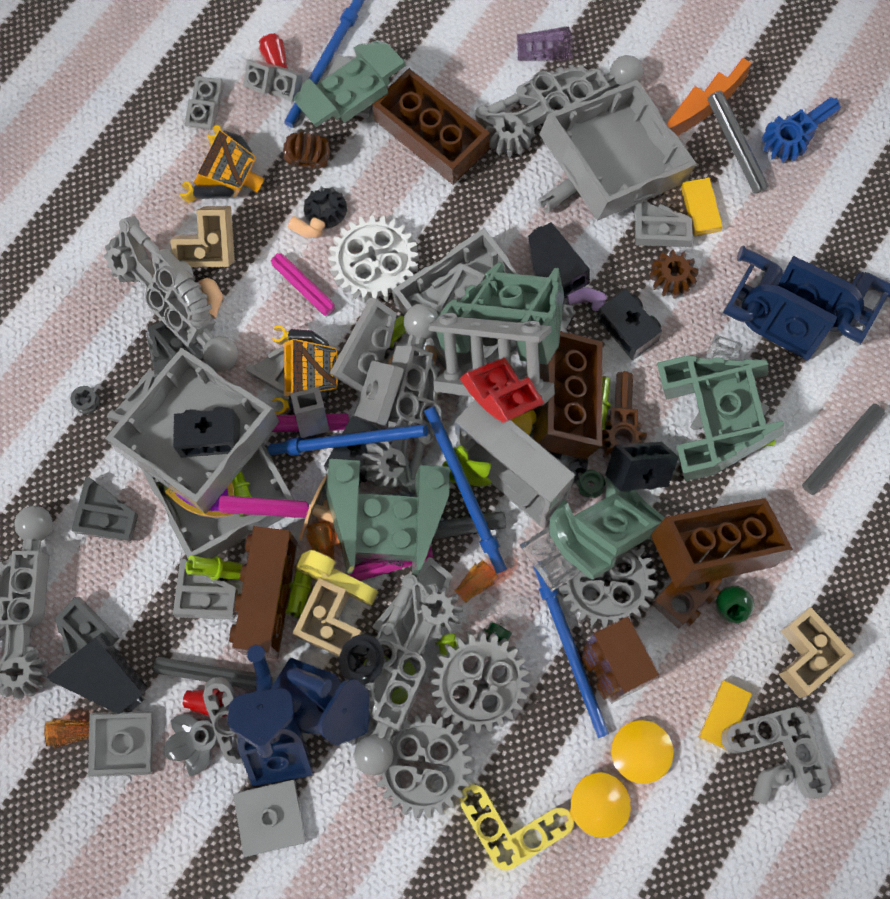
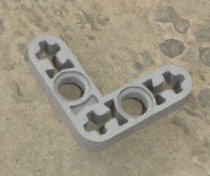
[203,677,310,764]
[721,708,831,799]

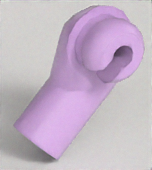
[567,287,607,311]

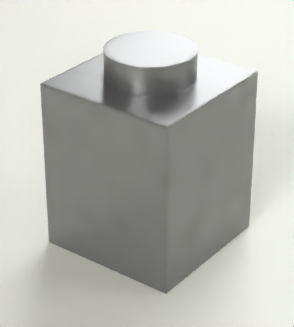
[290,387,329,438]

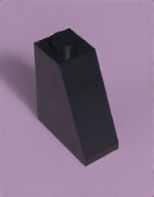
[528,222,590,299]
[47,632,148,714]

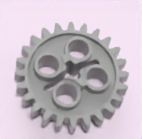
[558,547,657,628]
[429,631,530,733]
[376,714,475,818]

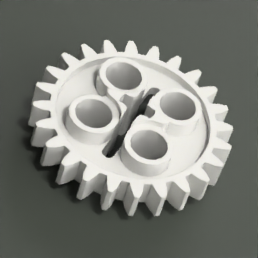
[328,215,419,303]

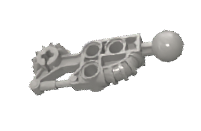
[475,55,644,158]
[103,216,239,371]
[360,303,442,494]
[0,506,53,699]
[354,574,463,776]

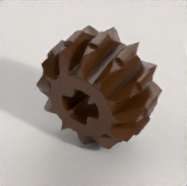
[283,132,330,169]
[649,249,699,299]

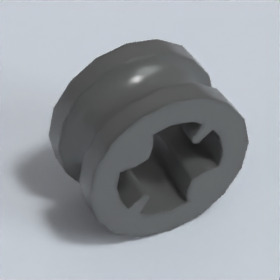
[70,386,100,414]

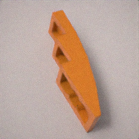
[666,57,752,136]

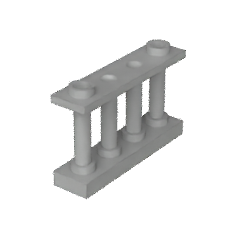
[428,313,555,406]

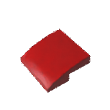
[459,357,544,423]

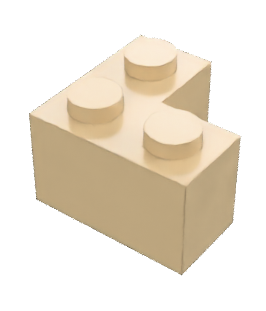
[170,206,235,267]
[292,578,363,657]
[778,607,854,698]

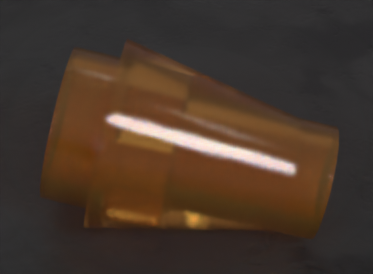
[305,521,335,561]
[454,559,499,603]
[44,718,90,749]

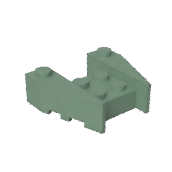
[436,262,564,365]
[657,356,784,481]
[326,459,450,577]

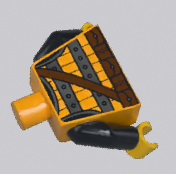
[179,125,265,203]
[271,325,338,414]

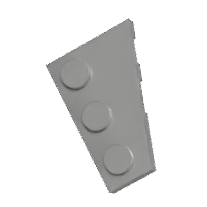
[330,298,397,393]
[372,557,453,665]

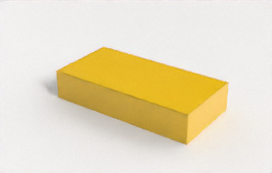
[681,178,723,236]
[698,680,752,751]

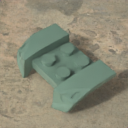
[293,41,406,127]
[549,477,665,580]

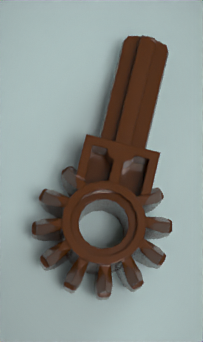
[600,371,647,458]

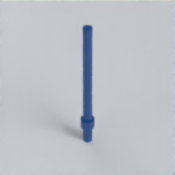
[284,0,365,128]
[424,406,507,573]
[268,424,428,456]
[533,562,609,738]

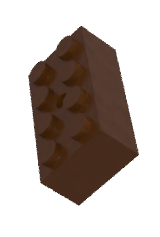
[372,68,490,185]
[532,331,603,459]
[651,498,793,589]
[229,526,298,659]
[581,616,660,704]

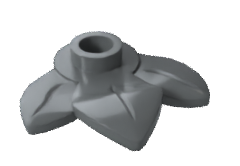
[164,714,218,776]

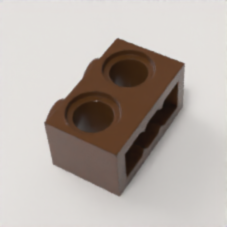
[651,579,723,629]

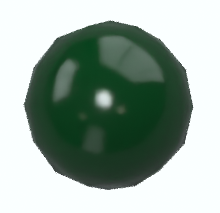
[715,586,755,624]

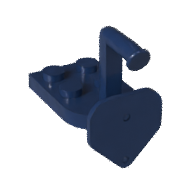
[721,245,837,361]
[778,256,890,346]
[228,645,313,786]
[272,657,369,746]

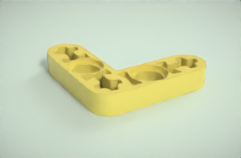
[294,550,379,605]
[459,785,574,871]

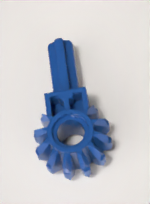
[762,97,841,163]

